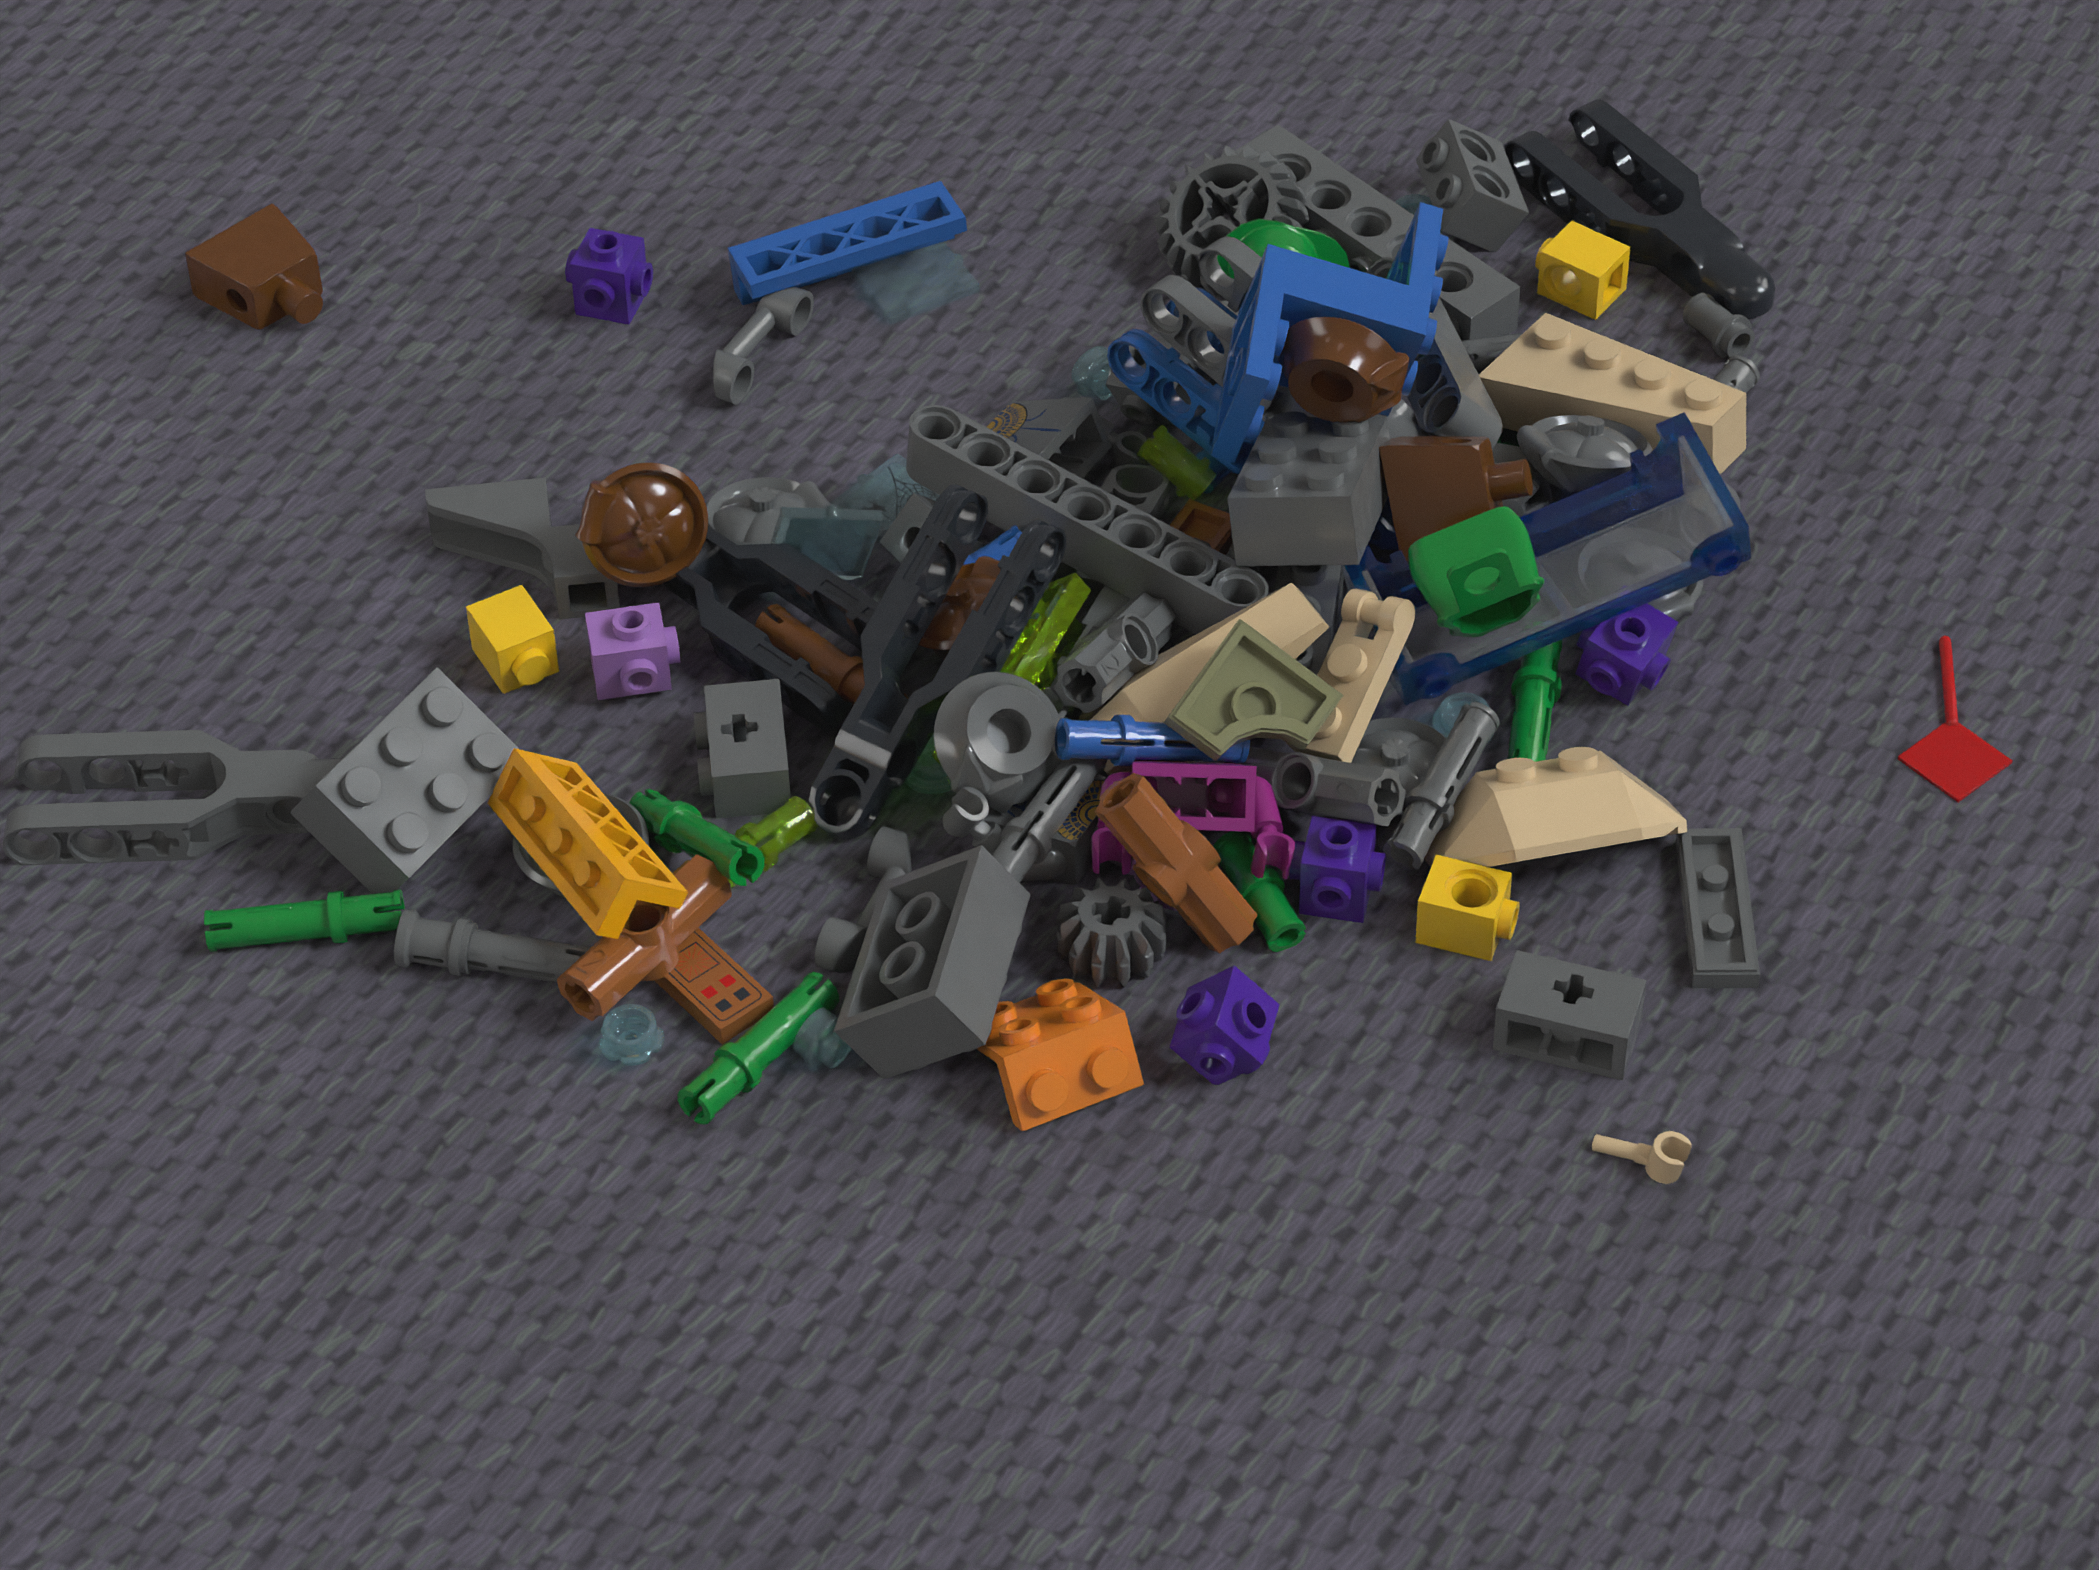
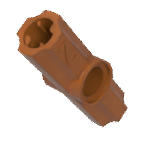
[1094,773,1258,954]
[557,854,732,1021]

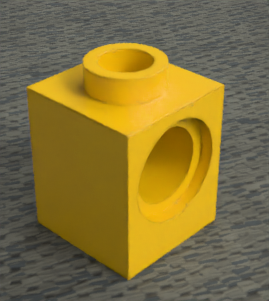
[1535,221,1630,320]
[1415,855,1520,961]

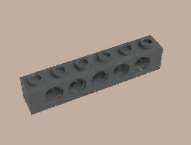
[1235,124,1520,359]

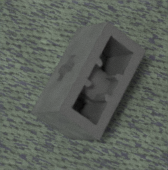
[694,679,792,819]
[1493,950,1647,1080]

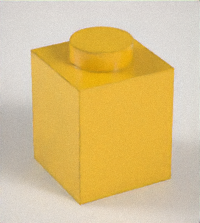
[466,585,559,694]

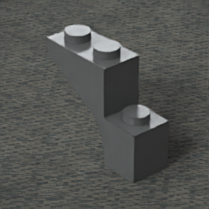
[425,477,620,620]

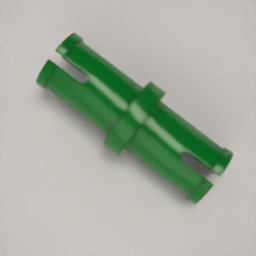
[1213,831,1306,952]

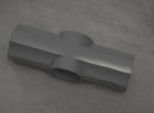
[1053,592,1177,713]
[1224,747,1406,826]

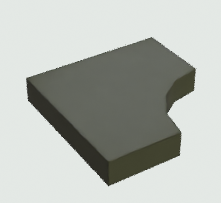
[1164,619,1344,761]

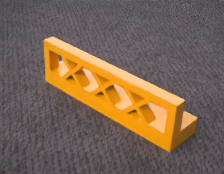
[487,748,688,939]

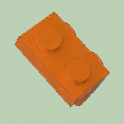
[977,979,1144,1131]

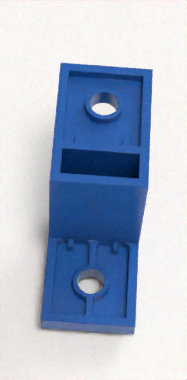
[1211,202,1448,463]

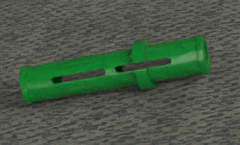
[1508,627,1563,762]
[629,788,765,886]
[204,889,405,952]
[677,972,840,1125]

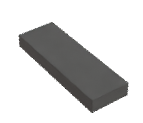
[1676,828,1760,988]

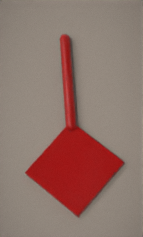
[1897,636,2013,803]

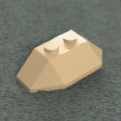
[1424,747,1687,867]

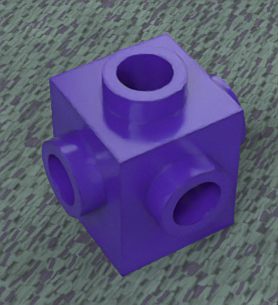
[565,228,653,325]
[1575,590,1679,706]
[1289,816,1386,923]
[1169,965,1280,1085]

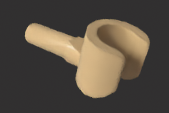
[1592,1131,1692,1184]

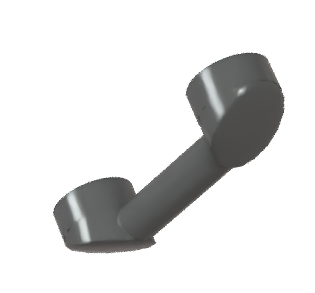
[713,286,814,405]
[815,826,911,973]

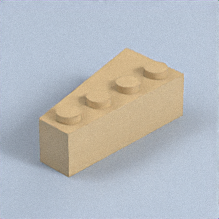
[1479,313,1746,480]

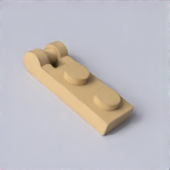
[1286,588,1415,763]

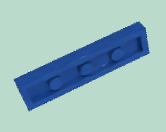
[727,181,967,305]

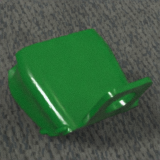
[1408,507,1545,637]

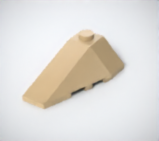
[1079,583,1329,775]

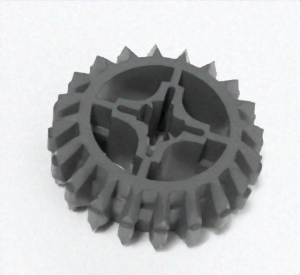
[1154,145,1310,297]

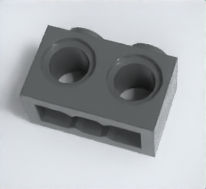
[1416,119,1529,252]

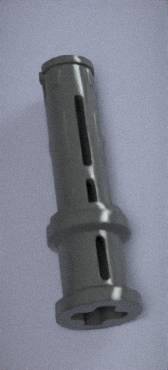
[394,909,592,982]

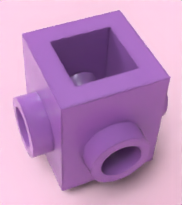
[585,602,681,700]

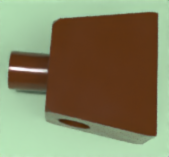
[185,203,323,330]
[1379,436,1533,562]

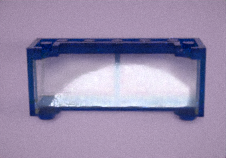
[1342,412,1751,706]

